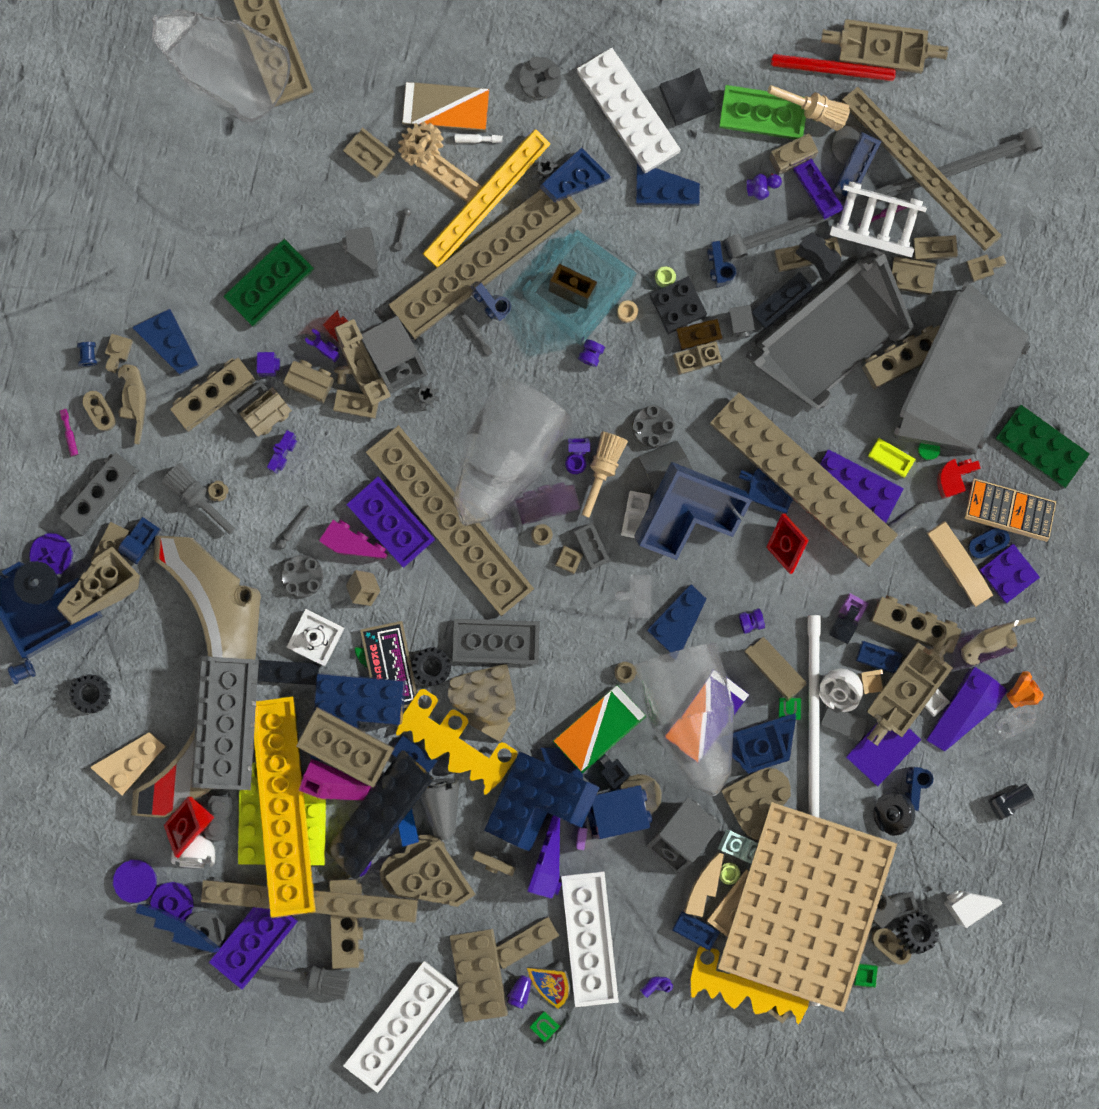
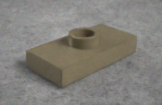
[91,522,130,561]
[473,851,516,876]

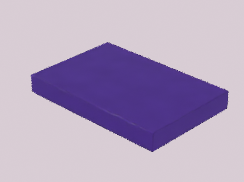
[846,722,921,787]

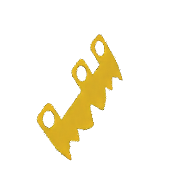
[396,689,518,795]
[691,946,810,1024]

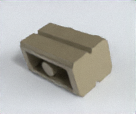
[769,133,818,175]
[283,360,334,403]
[239,387,292,437]

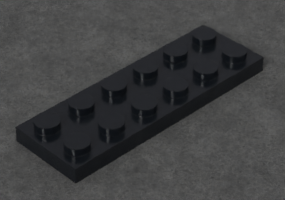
[325,750,434,879]

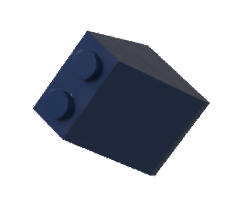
[587,785,652,839]

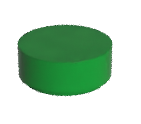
[918,443,940,461]

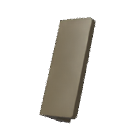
[744,637,806,701]

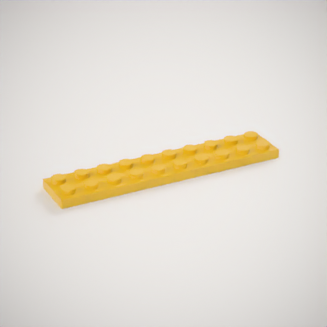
[254,697,316,918]

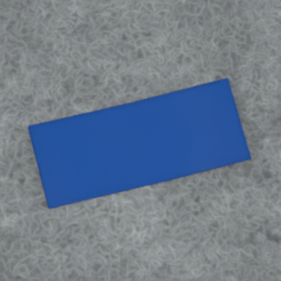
[398,808,419,847]

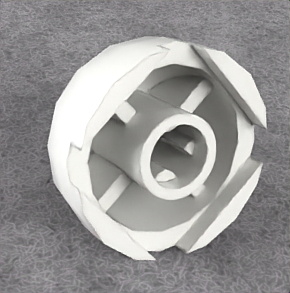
[819,668,863,712]
[171,833,215,868]

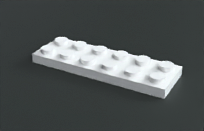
[577,48,681,173]
[561,871,619,1007]
[344,961,458,1093]

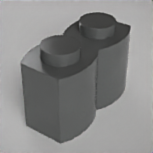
[205,795,233,841]

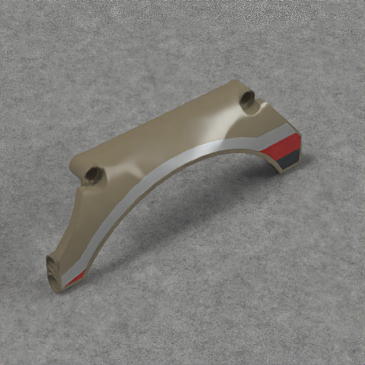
[131,536,261,818]

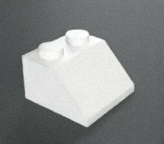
[944,890,1002,928]

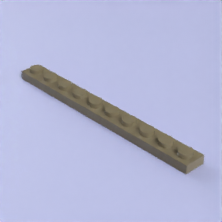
[842,87,1002,251]
[201,880,418,923]

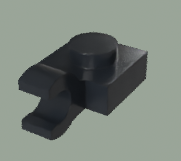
[829,605,859,644]
[599,754,631,789]

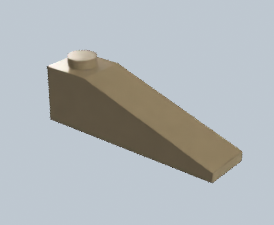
[58,547,140,624]

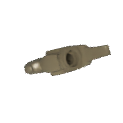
[118,364,147,445]
[961,617,1036,665]

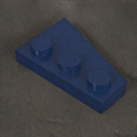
[636,163,700,206]

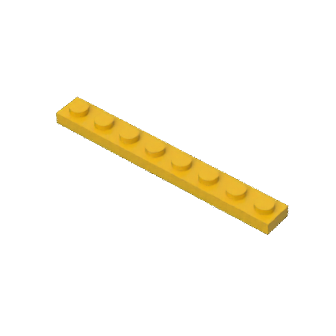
[422,129,550,268]

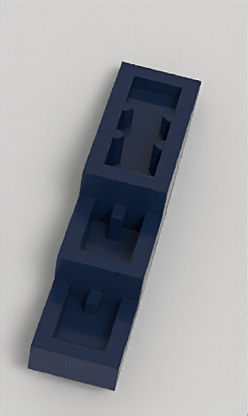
[136,904,220,953]

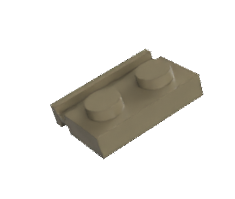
[343,127,396,179]
[891,257,936,295]

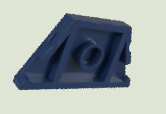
[716,713,796,774]

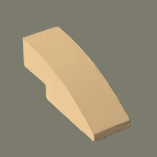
[684,852,724,917]

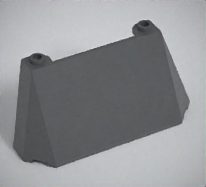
[745,249,914,410]
[894,282,1031,454]

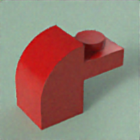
[937,459,981,499]

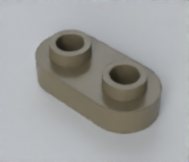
[82,391,116,431]
[872,928,911,965]

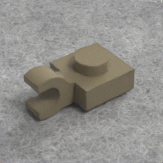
[966,255,1006,282]
[105,334,133,373]

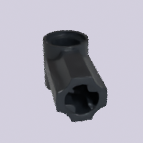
[988,783,1035,821]

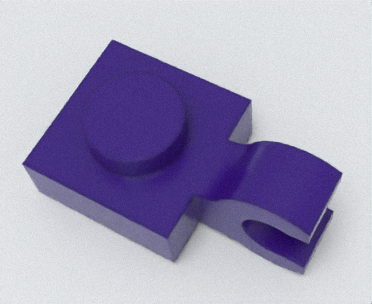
[305,329,340,363]

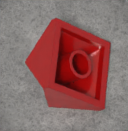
[766,514,809,574]
[164,796,215,858]

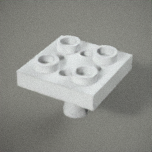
[287,609,345,667]

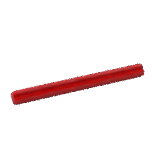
[771,54,896,81]

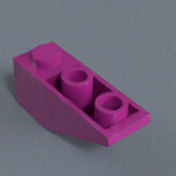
[319,519,388,560]
[299,759,371,800]

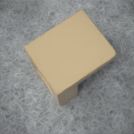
[858,670,883,694]

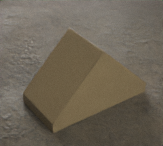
[466,713,511,742]

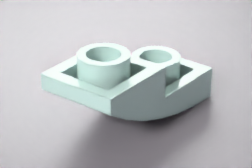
[718,829,758,864]

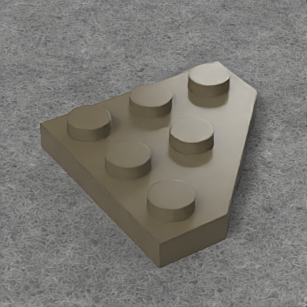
[385,840,476,907]

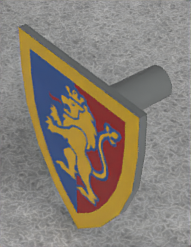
[527,962,570,1009]

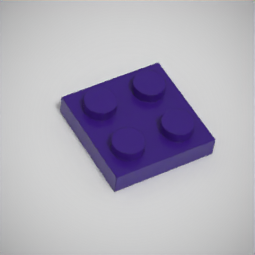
[979,544,1040,604]

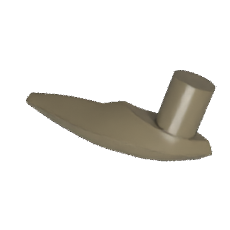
[334,364,374,384]

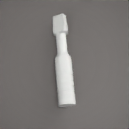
[455,134,502,143]

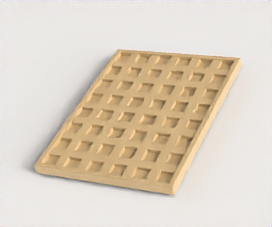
[718,802,897,1012]

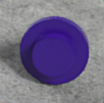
[565,454,586,475]

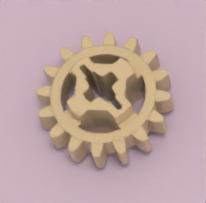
[398,122,444,167]

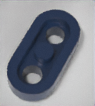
[968,528,1010,559]

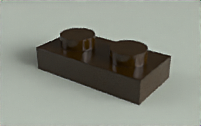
[676,319,723,351]

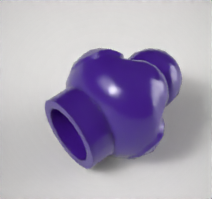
[747,173,782,200]

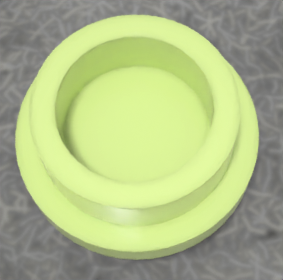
[655,267,676,288]
[719,863,740,885]

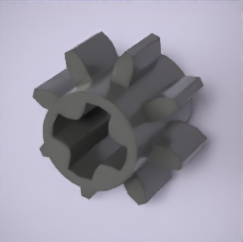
[533,155,559,181]
[414,382,440,409]

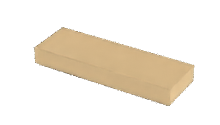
[419,154,482,203]

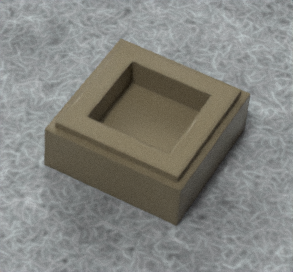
[555,546,583,574]

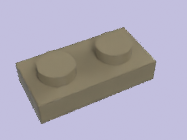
[913,235,958,260]
[333,389,379,419]

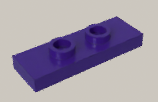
[793,159,843,220]

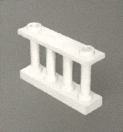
[829,181,927,257]

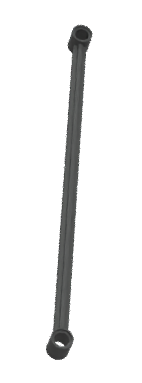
[723,127,1043,261]

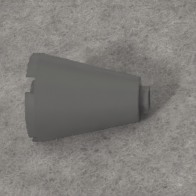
[419,778,459,840]

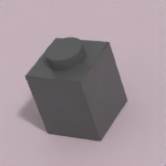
[728,305,755,339]

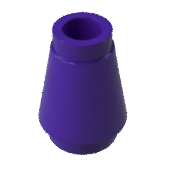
[507,975,532,1009]

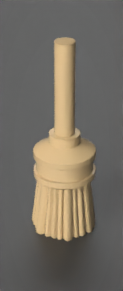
[767,85,850,131]
[581,431,628,518]

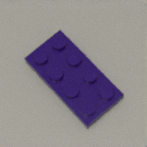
[820,449,904,523]
[346,476,435,568]
[209,907,298,990]

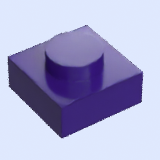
[568,438,590,455]

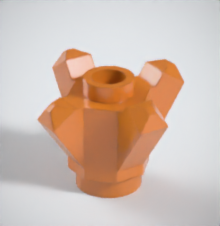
[1006,671,1044,708]

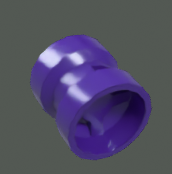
[578,339,605,367]
[739,608,765,634]

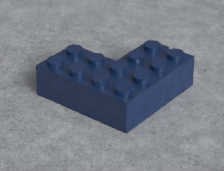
[634,462,752,560]
[0,562,103,659]
[310,673,406,762]
[484,751,600,851]

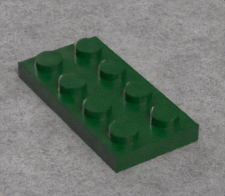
[223,238,314,328]
[995,404,1090,489]

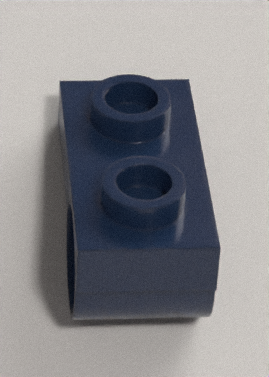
[707,241,736,287]
[470,281,511,321]
[118,517,161,564]
[905,767,934,811]

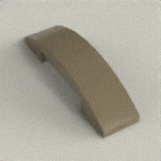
[334,319,391,406]

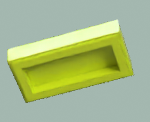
[867,438,916,478]

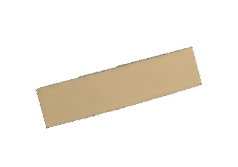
[927,521,993,607]

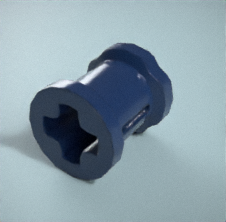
[77,342,97,367]
[8,659,36,685]

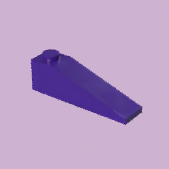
[926,667,1007,752]
[528,815,562,898]

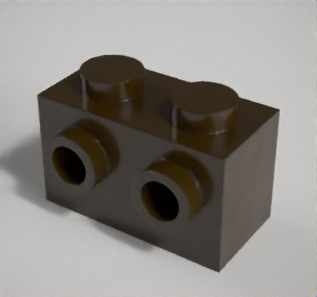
[549,264,597,309]

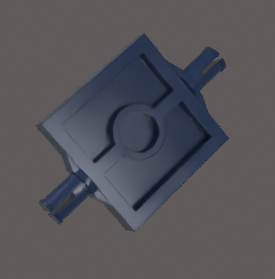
[738,468,793,514]

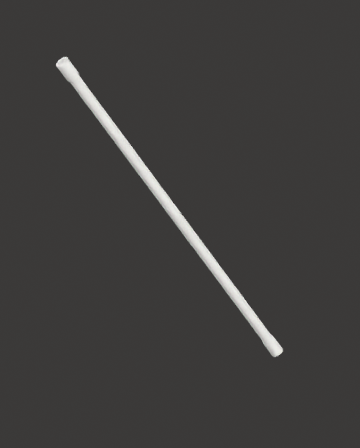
[808,615,820,1006]

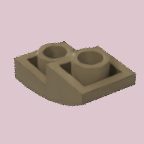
[673,342,722,375]

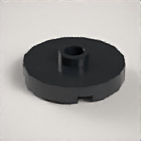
[14,561,58,605]
[873,792,915,836]

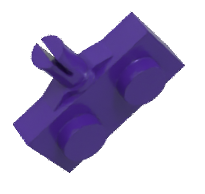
[267,430,297,474]

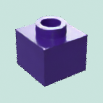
[257,352,280,377]

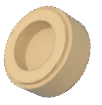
[617,300,638,323]

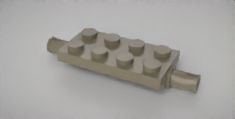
[821,19,948,74]
[866,634,954,746]

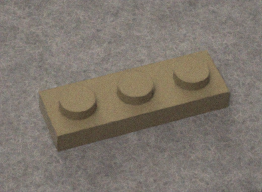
[774,237,841,272]
[496,917,559,969]

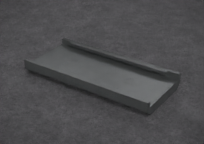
[191,656,259,790]

